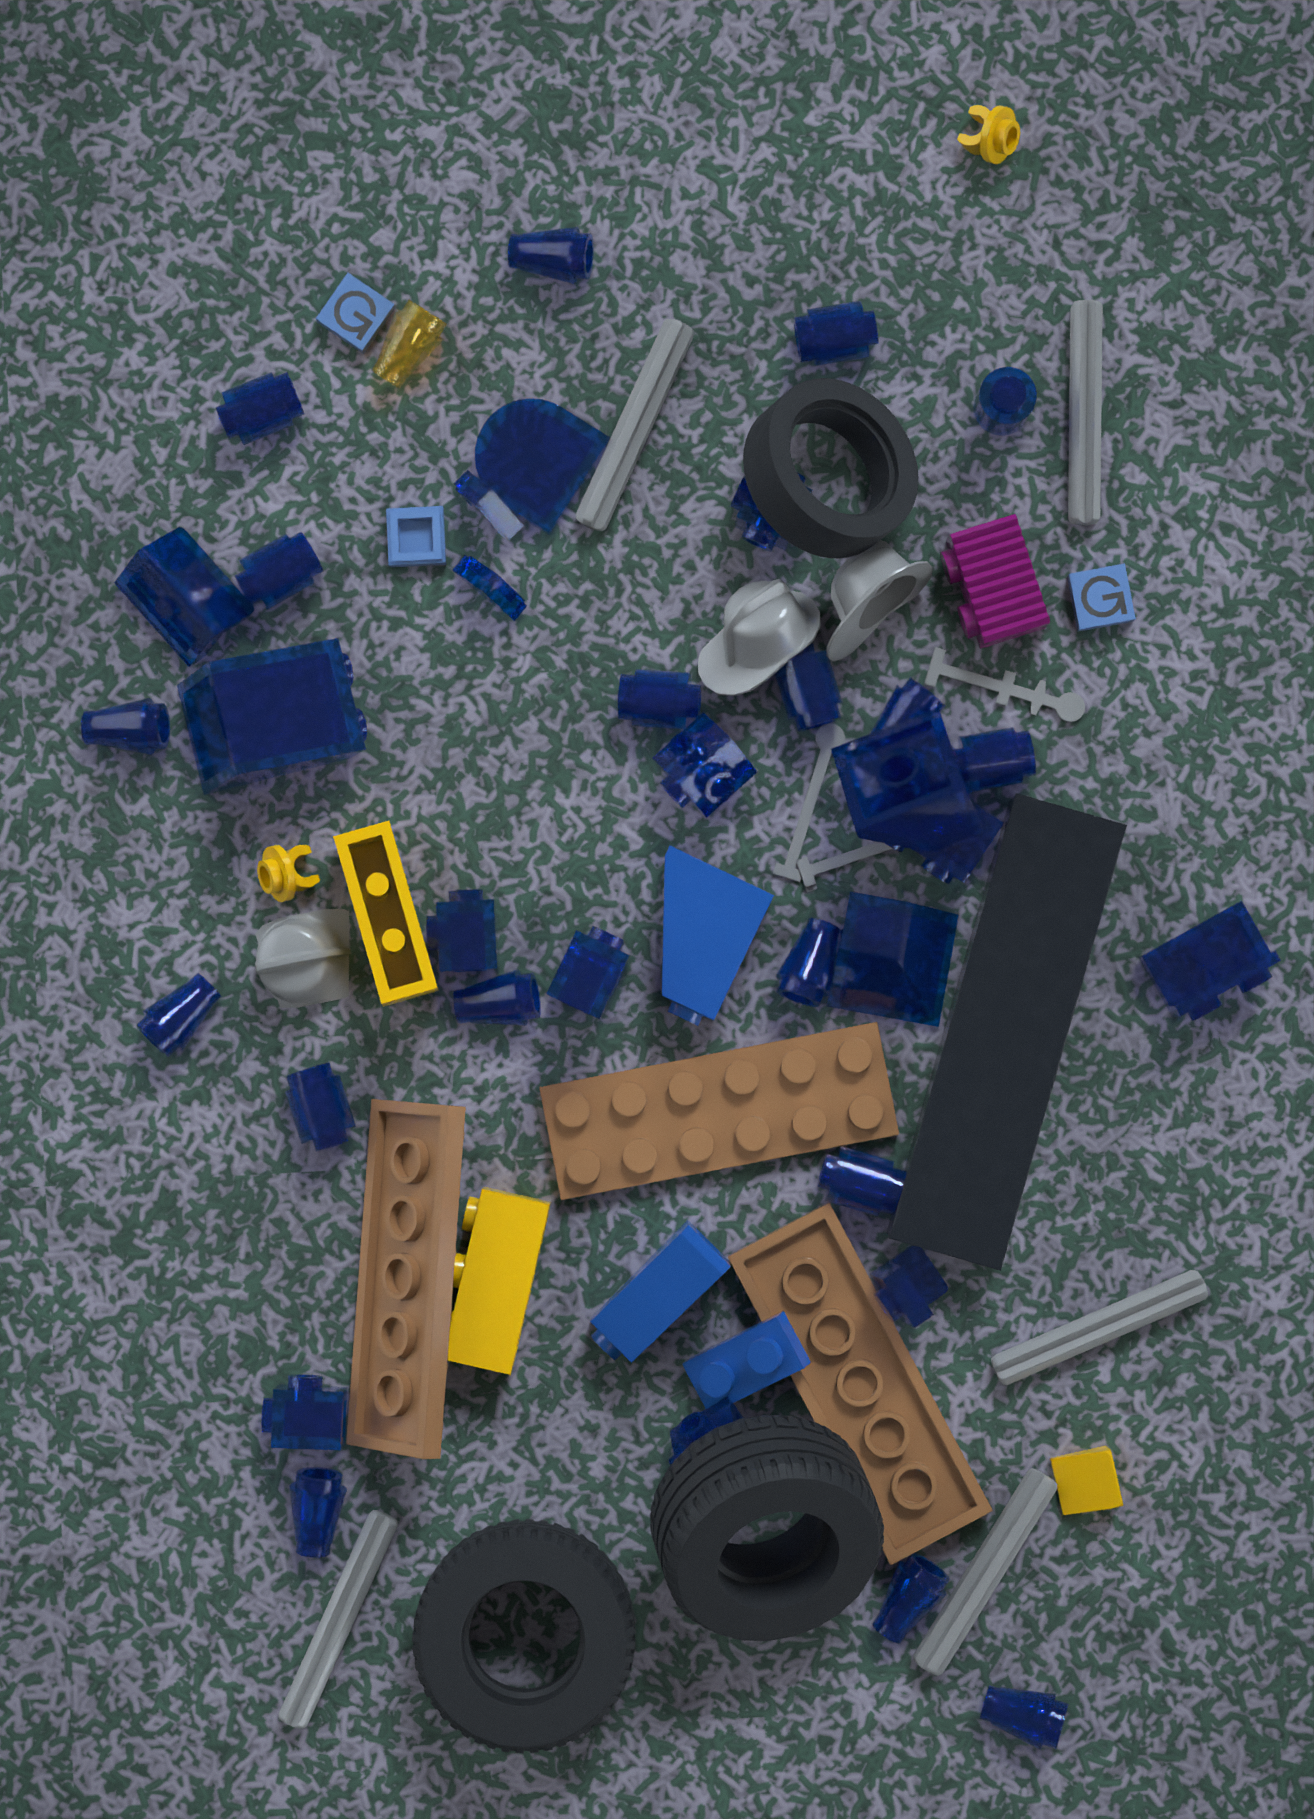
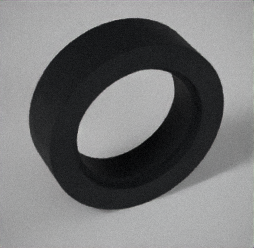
[743,378,919,559]

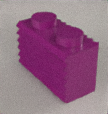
[940,514,1050,649]

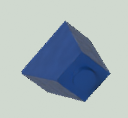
[662,846,774,1026]
[590,1220,731,1363]

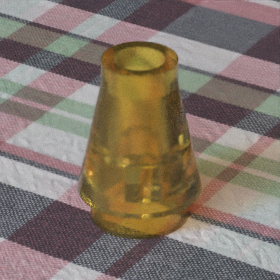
[372,299,447,388]

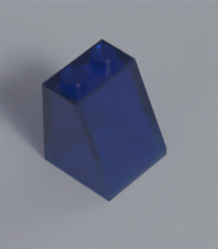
[177,638,367,795]

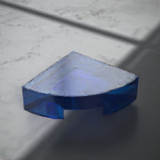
[454,470,524,540]
[452,555,527,621]

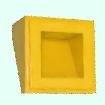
[1050,1446,1123,1515]

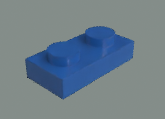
[682,1311,811,1415]

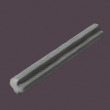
[1068,300,1103,526]
[576,319,694,531]
[991,1270,1208,1385]
[913,1468,1057,1676]
[278,1510,398,1729]

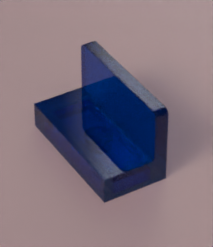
[114,527,254,667]

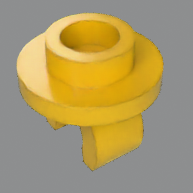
[957,105,1020,164]
[257,845,320,902]

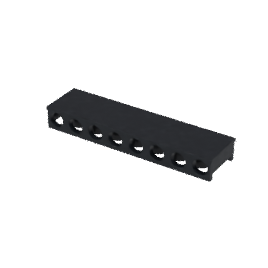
[886,793,1127,1271]

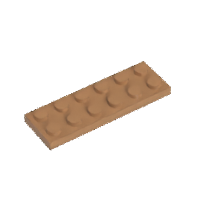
[539,1022,899,1200]
[346,1099,466,1459]
[727,1202,993,1565]

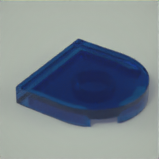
[475,398,610,536]

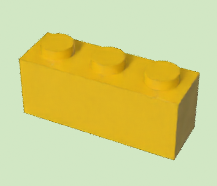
[333,821,438,1007]
[447,1187,551,1375]

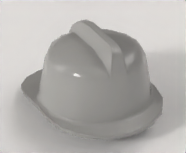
[826,540,933,661]
[698,579,820,696]
[255,909,351,1008]

